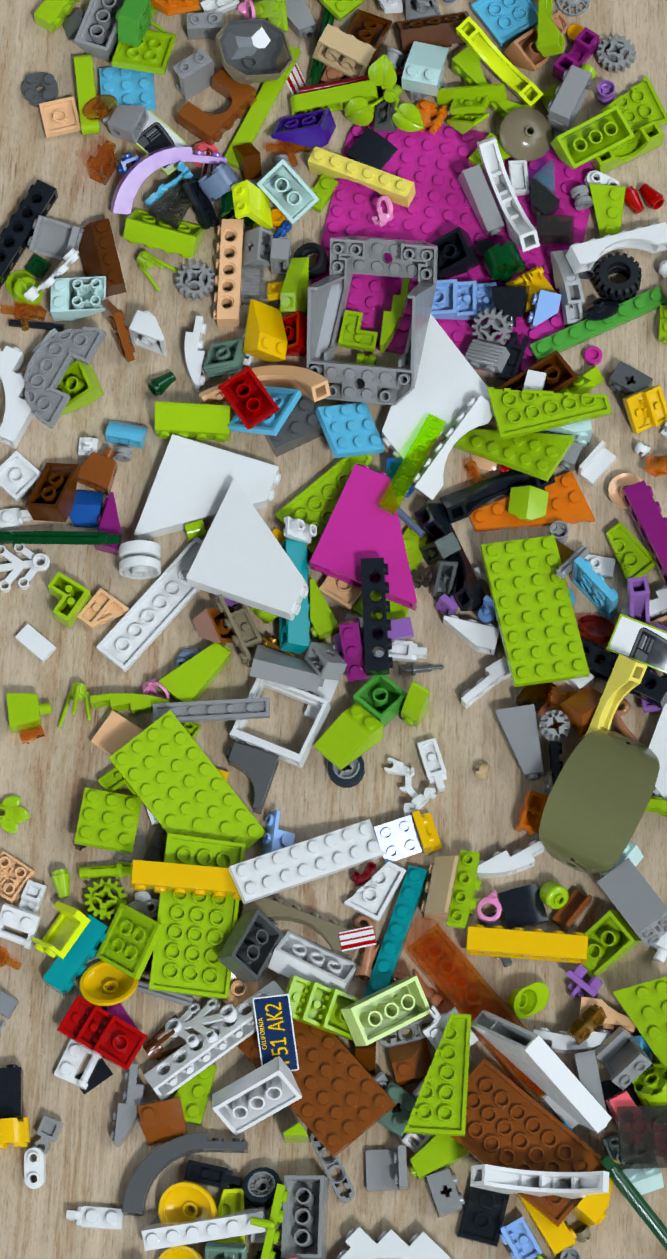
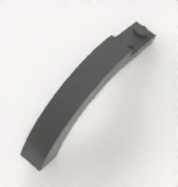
[122,1133,249,1216]

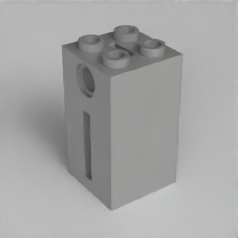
[597,858,667,947]

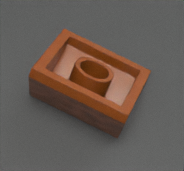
[560,685,602,737]

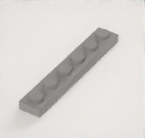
[153,697,270,723]

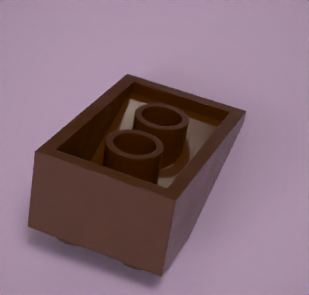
[346,10,393,66]
[25,463,80,522]

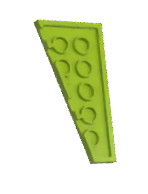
[590,76,667,134]
[275,454,373,556]

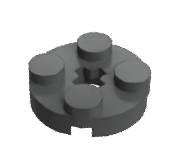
[22,72,58,107]

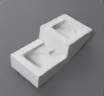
[18,880,47,914]

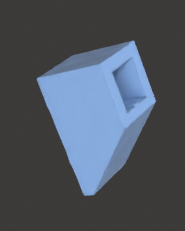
[527,289,562,329]

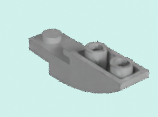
[550,250,585,325]
[111,1064,146,1147]

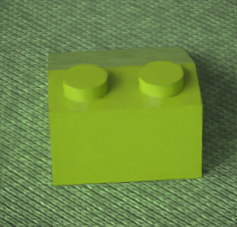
[56,360,104,416]
[314,702,384,770]
[581,910,642,979]

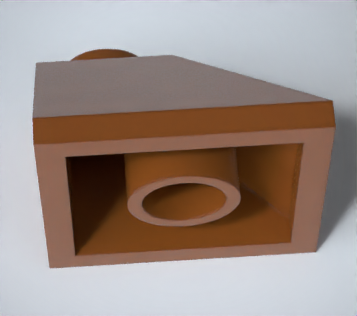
[192,608,235,644]
[387,1039,432,1086]
[137,1097,188,1145]

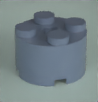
[198,162,240,203]

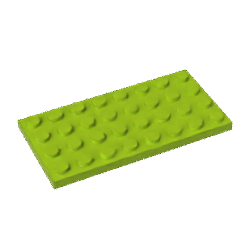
[480,535,590,687]
[108,710,266,850]
[148,833,246,1000]

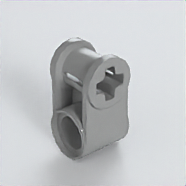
[386,47,405,70]

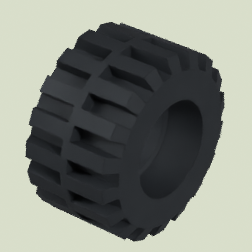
[594,252,642,304]

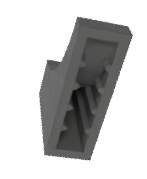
[226,742,279,815]

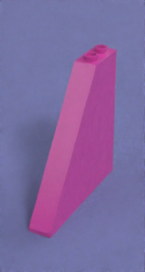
[310,464,417,611]

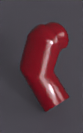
[350,862,376,885]

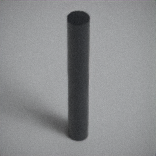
[9,319,65,331]

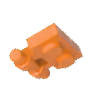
[416,99,449,134]

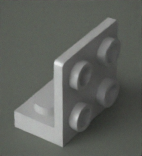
[365,1145,407,1191]

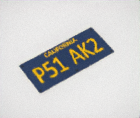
[252,994,299,1071]

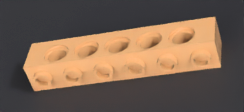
[213,219,244,327]

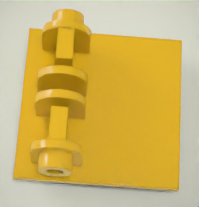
[506,266,556,313]

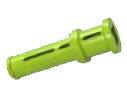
[79,861,132,879]

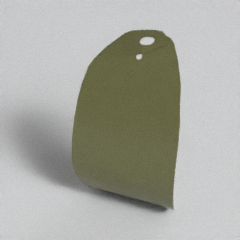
[539,730,660,874]

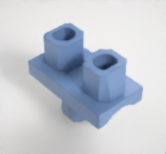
[478,595,497,623]

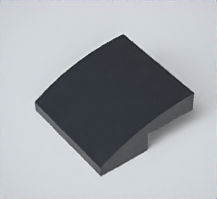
[345,128,398,170]
[498,883,549,930]

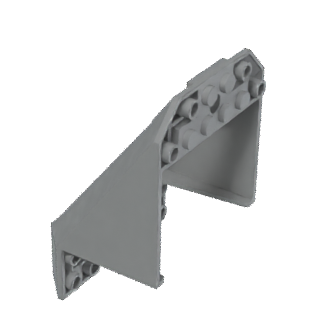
[306,236,438,406]

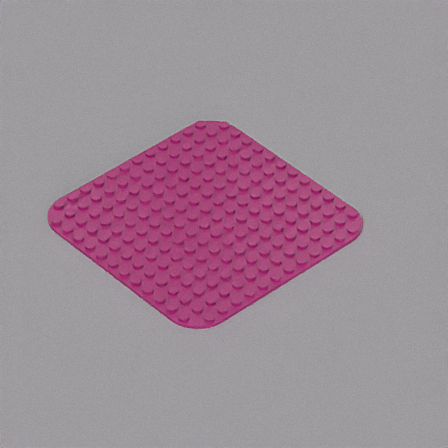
[306,115,596,375]

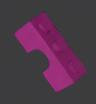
[552,27,600,82]
[339,618,367,681]

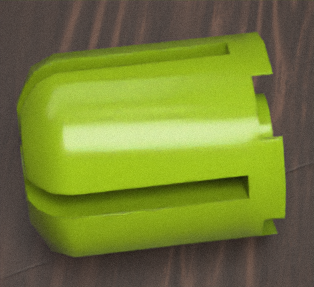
[632,1064,667,1122]

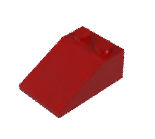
[218,366,280,430]

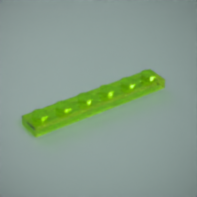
[378,414,446,516]

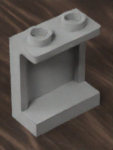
[173,49,214,101]
[28,215,84,264]
[594,1025,652,1090]

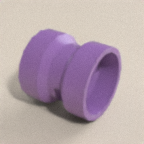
[596,80,615,105]

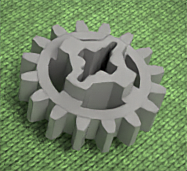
[597,34,636,73]
[175,261,215,301]
[472,307,513,345]

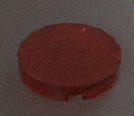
[578,615,615,643]

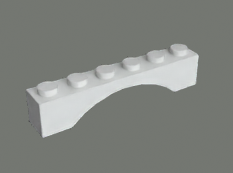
[565,222,667,274]
[411,395,494,500]
[141,1206,267,1251]

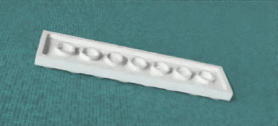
[96,537,203,673]
[228,819,385,904]

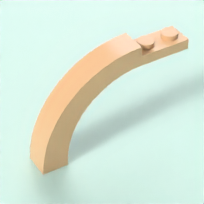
[199,365,331,405]

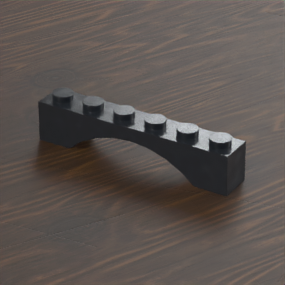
[439,469,555,524]
[414,503,485,611]

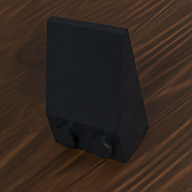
[431,227,481,280]

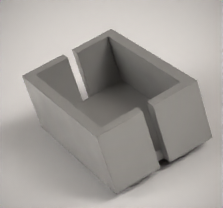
[546,65,592,133]

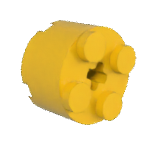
[0,1117,30,1149]

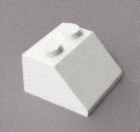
[129,310,167,357]

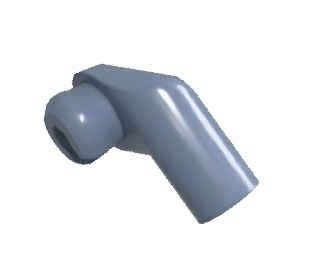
[175,648,200,667]

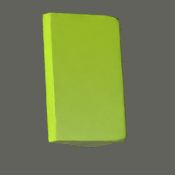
[283,1122,309,1143]

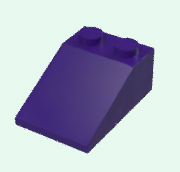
[271,108,336,147]

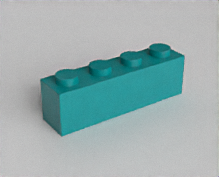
[42,914,108,996]

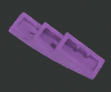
[333,617,414,654]

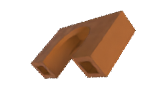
[177,66,257,146]

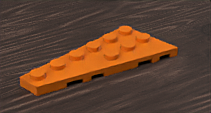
[469,471,595,532]

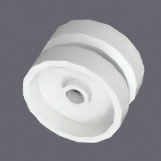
[119,540,161,580]

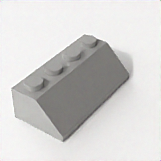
[74,0,124,61]
[281,1175,329,1259]

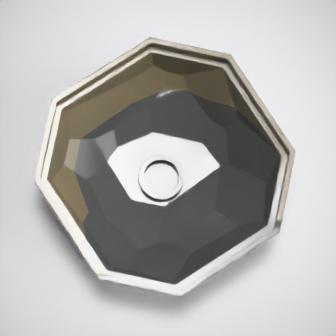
[215,18,293,84]

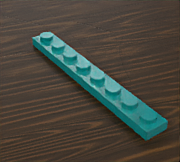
[363,865,429,998]

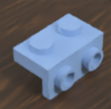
[499,1217,544,1259]

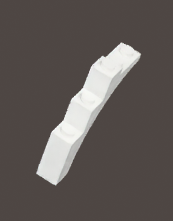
[477,136,540,252]
[0,346,35,449]
[470,1164,609,1199]
[337,1227,451,1259]

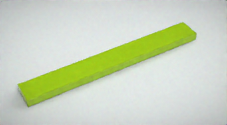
[224,45,301,169]

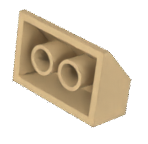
[312,24,376,78]
[421,855,459,923]

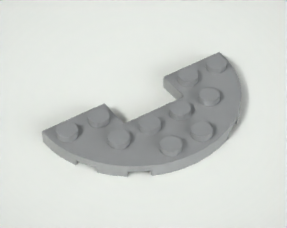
[24,327,107,429]

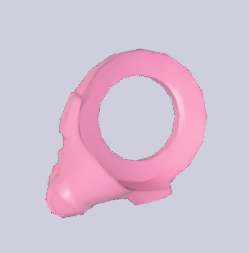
[238,0,256,19]
[371,195,394,227]
[142,678,169,700]
[476,889,502,923]

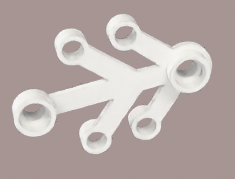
[23,248,79,302]
[0,544,50,593]
[165,998,238,1048]

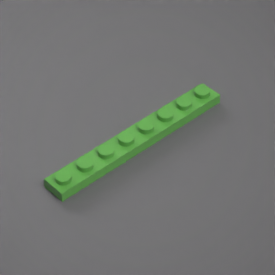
[529,286,667,362]

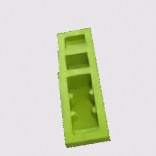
[380,279,410,353]
[89,693,169,716]

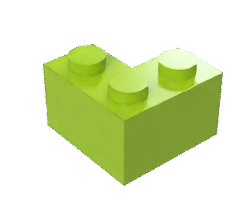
[47,571,92,629]

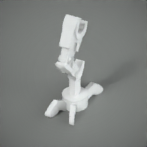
[384,758,437,816]

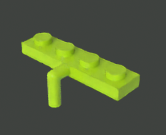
[250,1183,289,1259]

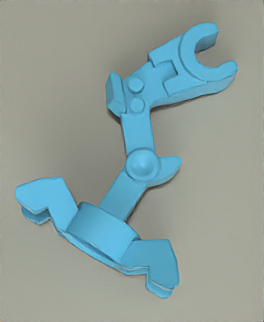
[144,161,196,208]

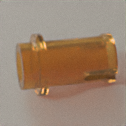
[464,461,484,485]
[19,725,45,744]

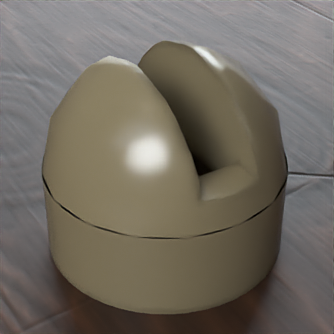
[573,1225,591,1242]

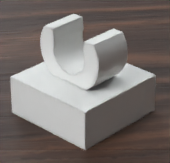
[78,437,99,458]

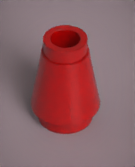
[639,184,665,210]
[624,186,644,215]

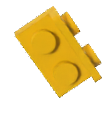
[412,810,442,855]

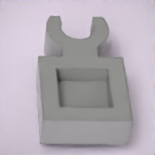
[33,1115,64,1154]

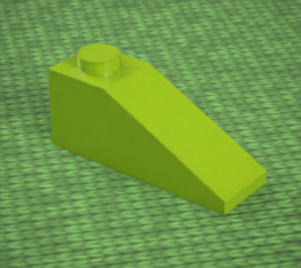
[280,257,309,314]
[309,578,340,642]
[401,681,430,727]

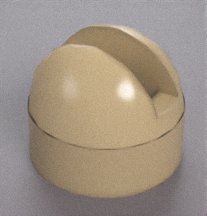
[475,764,490,780]

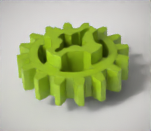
[84,878,127,922]

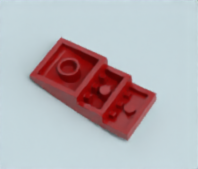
[57,995,148,1071]

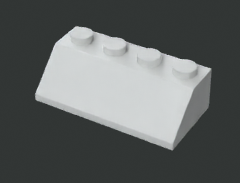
[268,931,359,993]
[212,1056,302,1136]

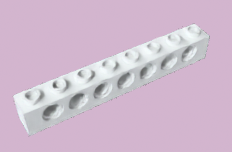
[143,980,285,1101]

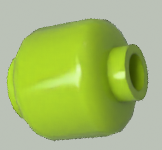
[539,880,569,910]

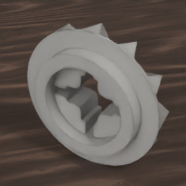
[539,710,570,741]

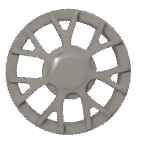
[556,0,590,17]

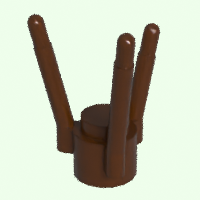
[143,1015,185,1060]

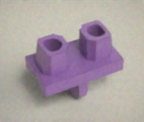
[566,964,603,999]

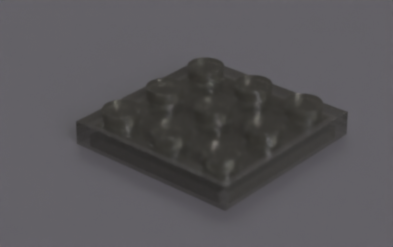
[617,1105,667,1169]

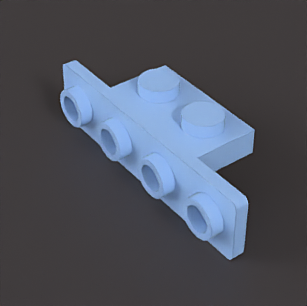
[260,810,295,856]

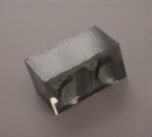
[536,215,574,245]

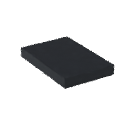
[457,1186,510,1247]

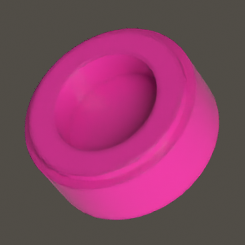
[583,346,602,366]

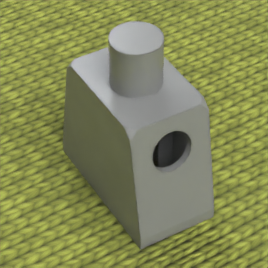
[103,105,149,144]

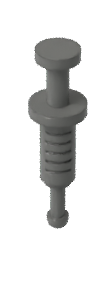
[398,663,444,676]

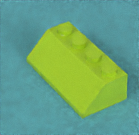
[551,105,635,170]
[123,208,205,258]
[155,401,232,443]

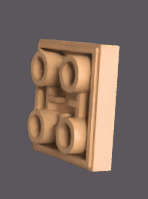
[90,710,143,756]
[0,850,35,905]

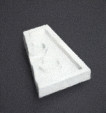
[344,861,406,923]

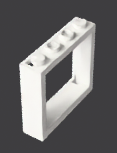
[229,678,331,768]

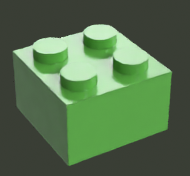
[116,0,151,47]
[353,675,407,727]

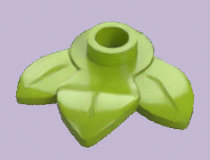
[0,796,30,834]

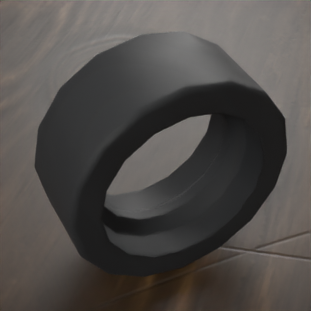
[293,243,329,279]

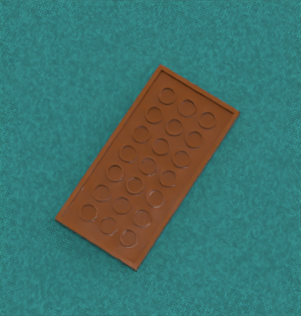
[237,1019,396,1158]
[450,1058,605,1228]

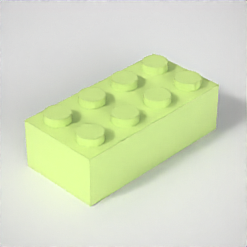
[340,976,430,1047]

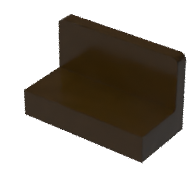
[515,682,556,714]

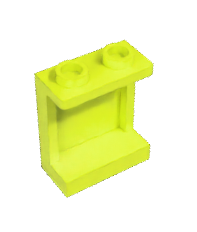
[231,180,273,230]
[30,901,91,959]

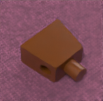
[77,447,118,495]

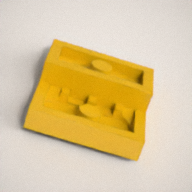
[623,385,667,434]

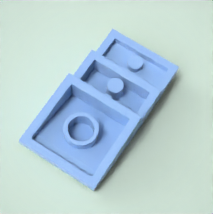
[431,279,497,320]

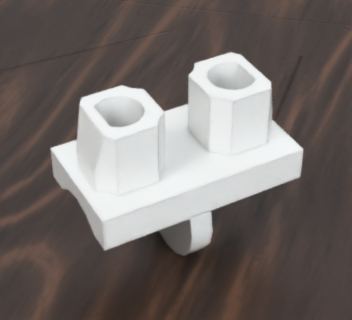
[283,516,317,545]

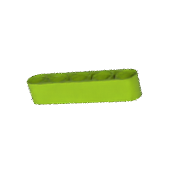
[74,54,100,135]
[290,80,378,115]

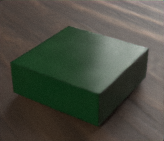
[25,254,51,280]

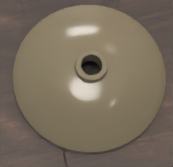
[499,107,553,162]

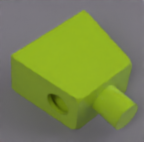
[6,693,52,734]

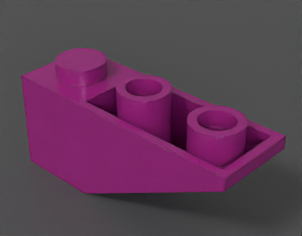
[94,492,123,555]

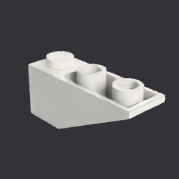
[443,615,500,656]

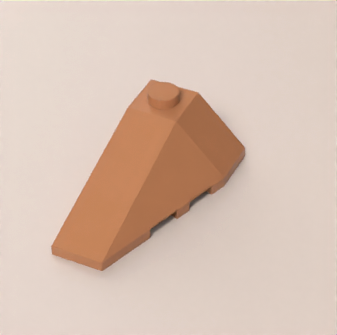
[504,11,571,72]

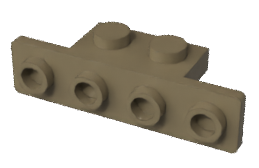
[216,594,262,667]

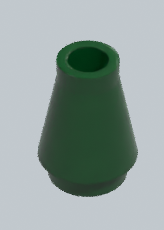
[148,371,176,396]

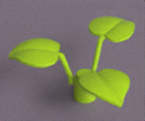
[344,54,425,132]

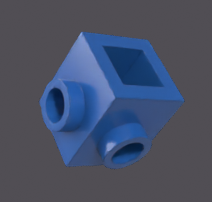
[117,152,141,176]

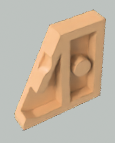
[77,588,130,630]

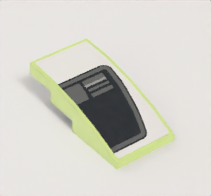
[132,111,194,176]

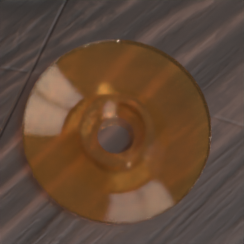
[83,95,118,120]

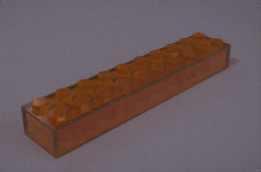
[406,924,548,1103]

